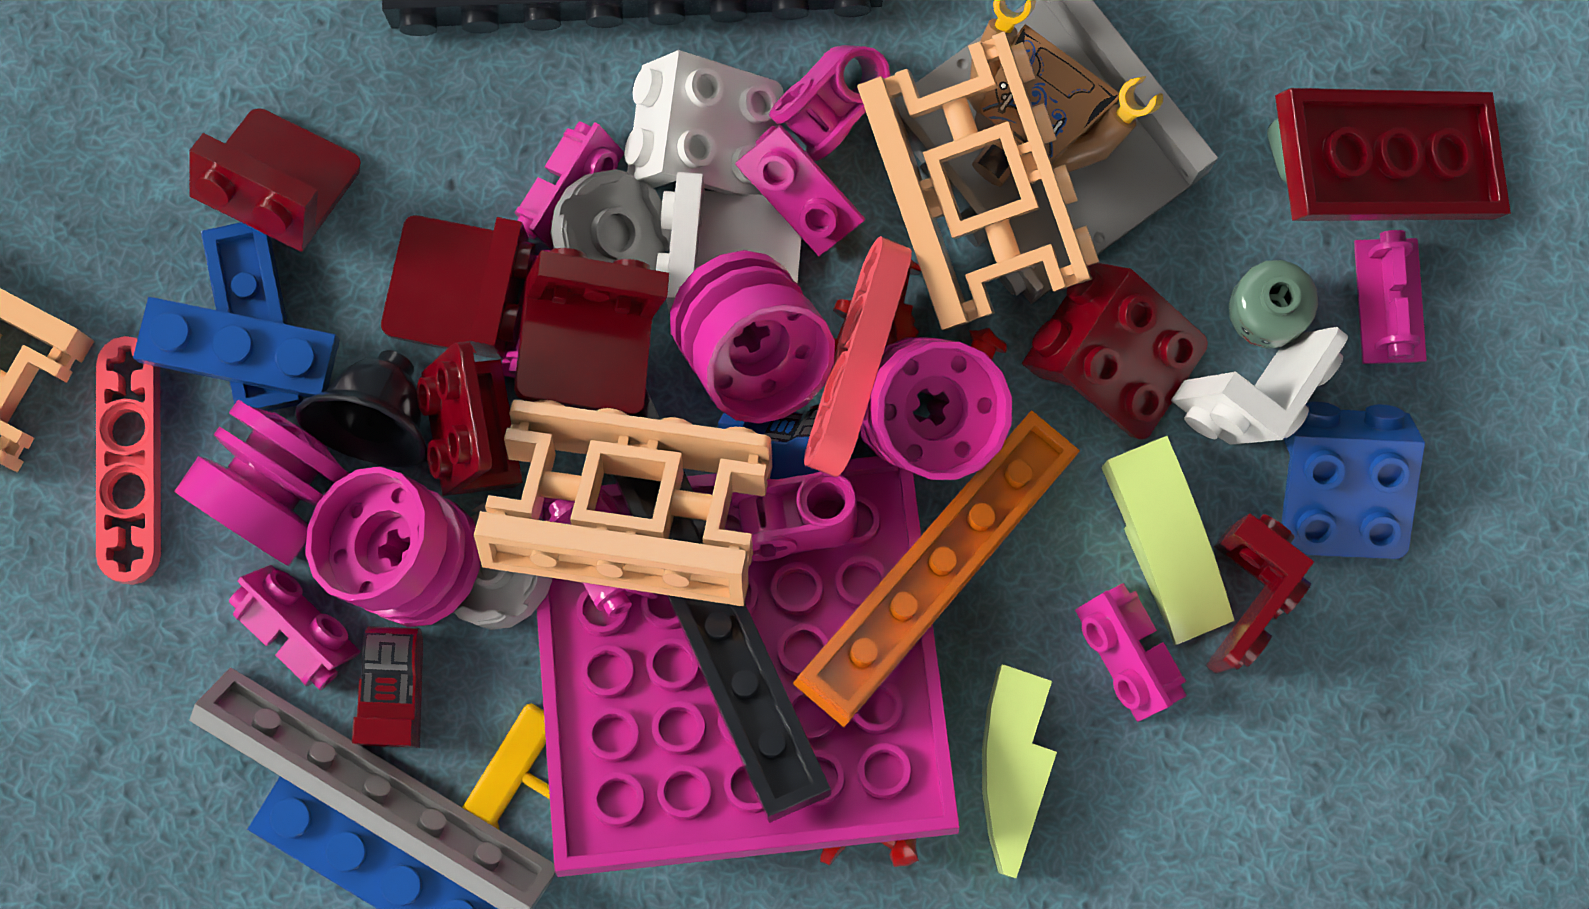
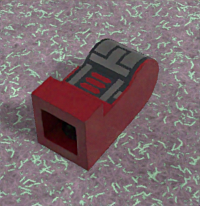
[352,626,423,748]

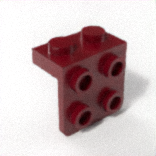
[189,108,361,252]
[381,215,535,360]
[514,248,669,416]
[1021,263,1208,440]
[417,341,523,496]
[1205,513,1314,673]

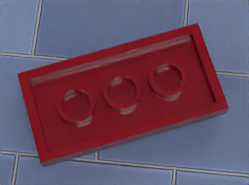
[1275,88,1511,221]

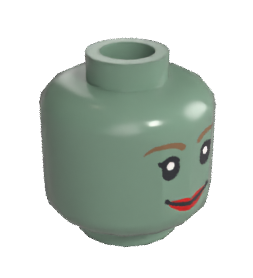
[1229,260,1318,349]

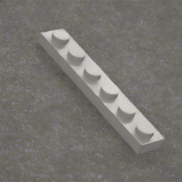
[189,667,556,909]

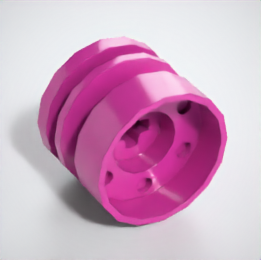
[670,250,835,424]
[860,337,1012,480]
[174,400,350,567]
[305,466,481,627]

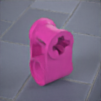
[769,45,890,161]
[731,471,858,561]

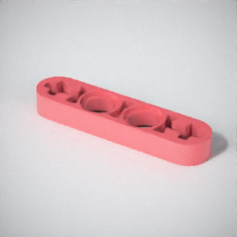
[804,236,912,477]
[96,336,161,585]

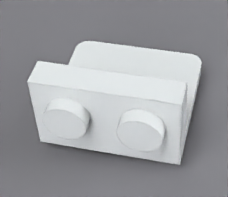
[624,50,784,196]
[656,172,801,313]
[1171,327,1348,445]

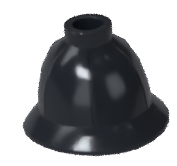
[295,350,427,468]

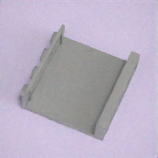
[894,0,1218,304]

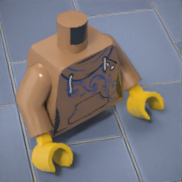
[968,0,1163,187]

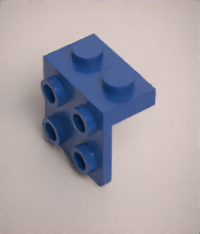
[1281,402,1425,559]

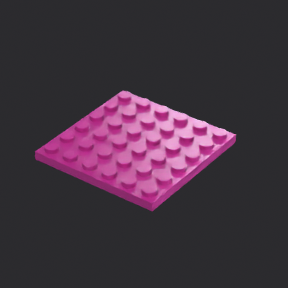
[537,456,959,877]

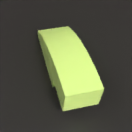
[1101,436,1235,645]
[982,664,1057,878]

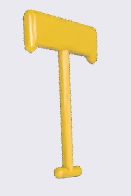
[462,703,550,830]

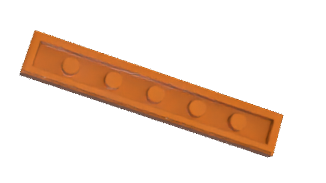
[793,410,1080,727]

